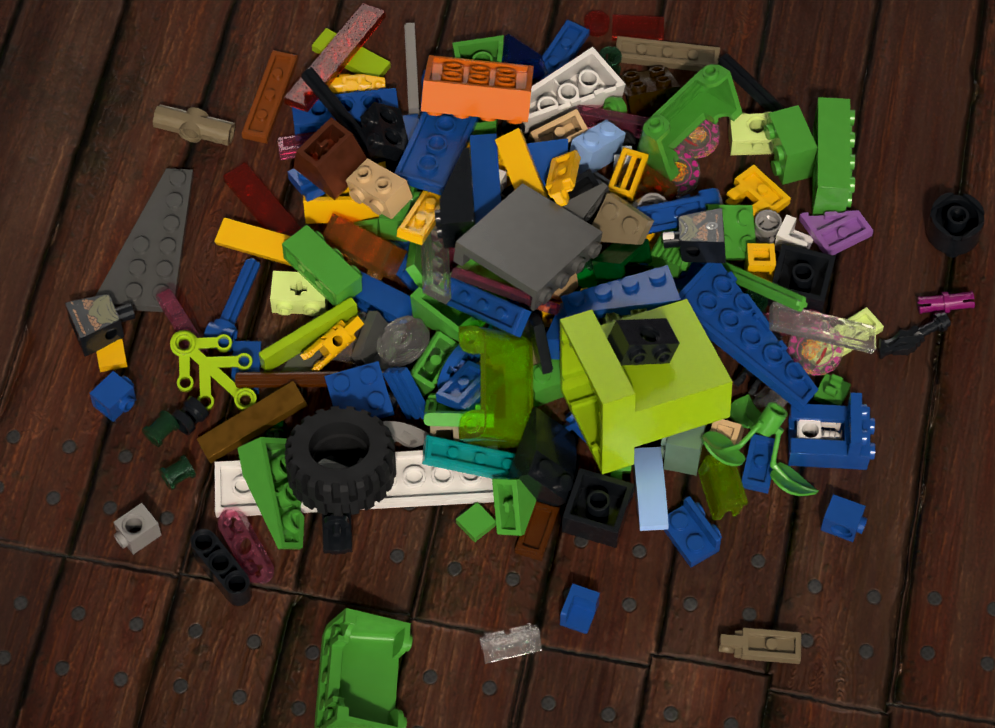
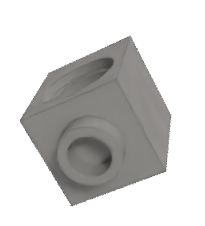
[113,503,161,555]

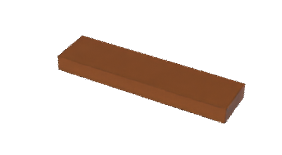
[242,50,298,144]

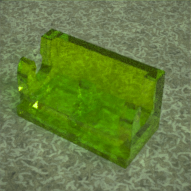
[698,455,748,520]

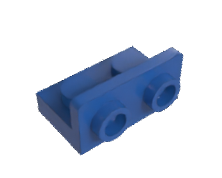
[664,496,722,568]

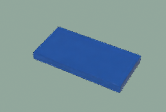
[394,111,479,195]

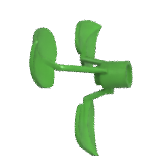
[701,394,819,496]

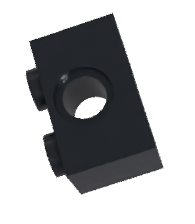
[607,318,680,366]

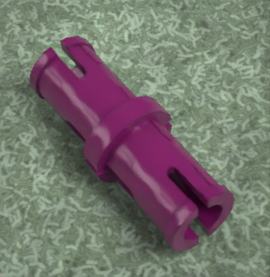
[917,291,975,314]

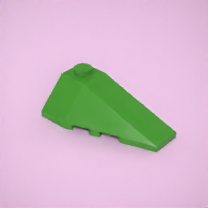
[237,437,304,550]

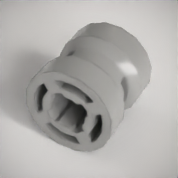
[754,210,782,244]

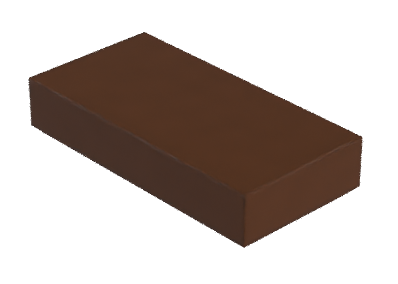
[515,501,559,561]

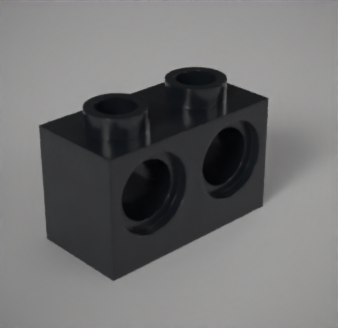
[360,102,408,166]

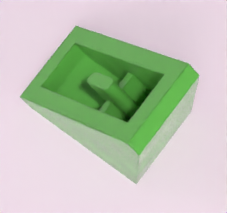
[492,477,537,536]

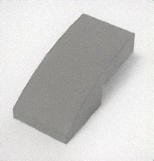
[383,421,429,450]

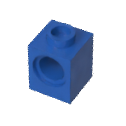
[821,494,868,542]

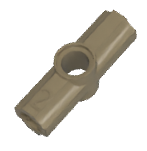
[153,104,235,146]

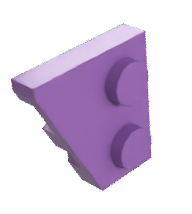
[799,210,873,255]

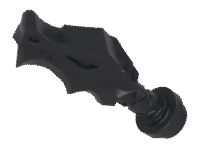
[877,312,951,359]

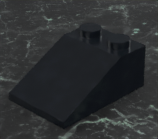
[435,148,475,248]
[507,407,577,506]

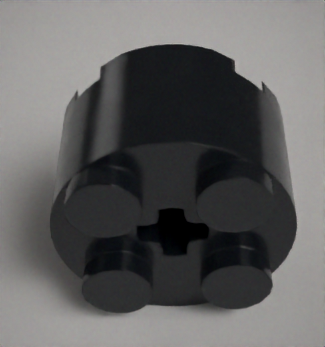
[925,192,985,258]

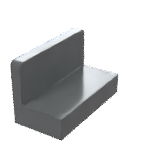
[351,311,408,370]

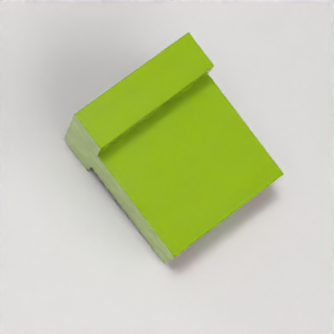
[560,299,733,475]

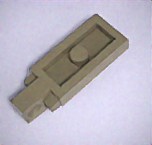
[719,628,801,664]

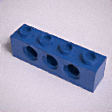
[291,88,399,140]

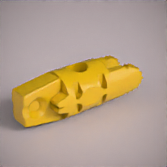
[322,74,386,94]
[300,316,364,371]

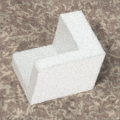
[775,215,813,252]

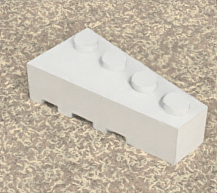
[523,47,626,134]

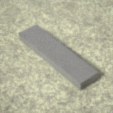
[404,22,420,119]

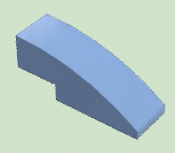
[632,447,669,531]

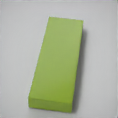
[312,28,391,77]

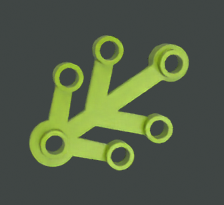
[170,330,257,411]

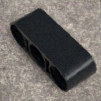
[191,529,252,606]

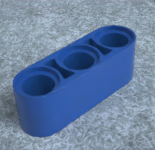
[353,270,413,324]

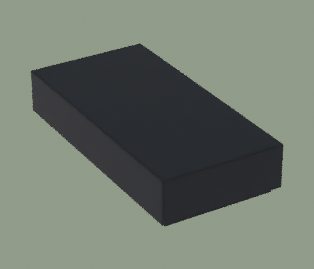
[528,311,553,374]

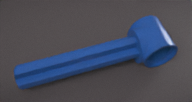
[203,258,261,353]

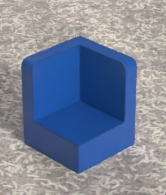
[560,583,600,634]

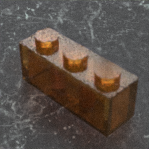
[323,214,407,281]

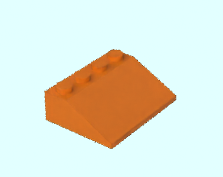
[421,55,534,124]

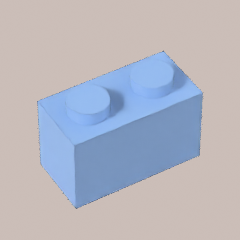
[569,120,626,174]

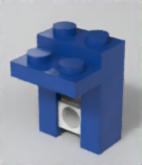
[788,393,875,470]

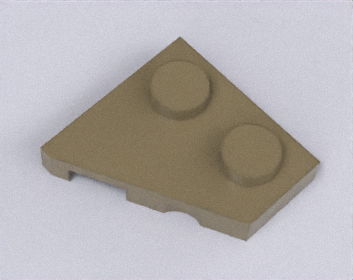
[592,193,654,245]

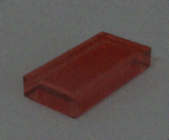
[612,15,664,41]

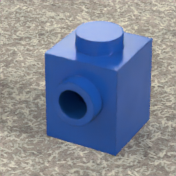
[89,371,136,422]

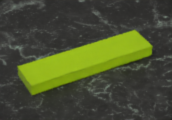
[259,297,358,372]

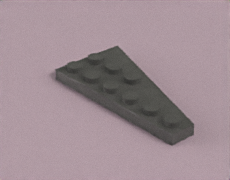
[96,168,194,313]

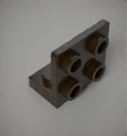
[619,66,680,125]

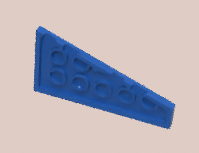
[679,263,819,411]

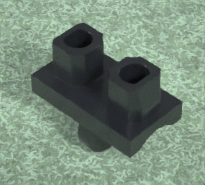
[322,512,353,555]

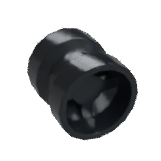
[169,396,209,436]

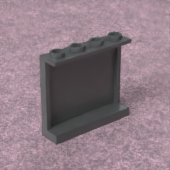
[453,183,603,311]

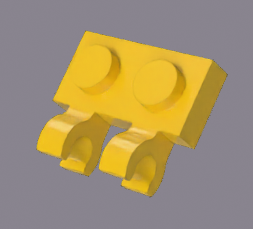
[725,165,791,222]

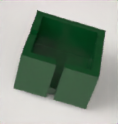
[592,239,654,285]

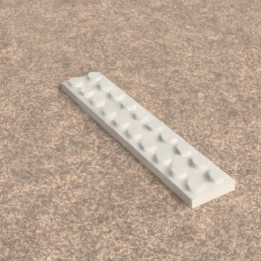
[215,446,498,518]

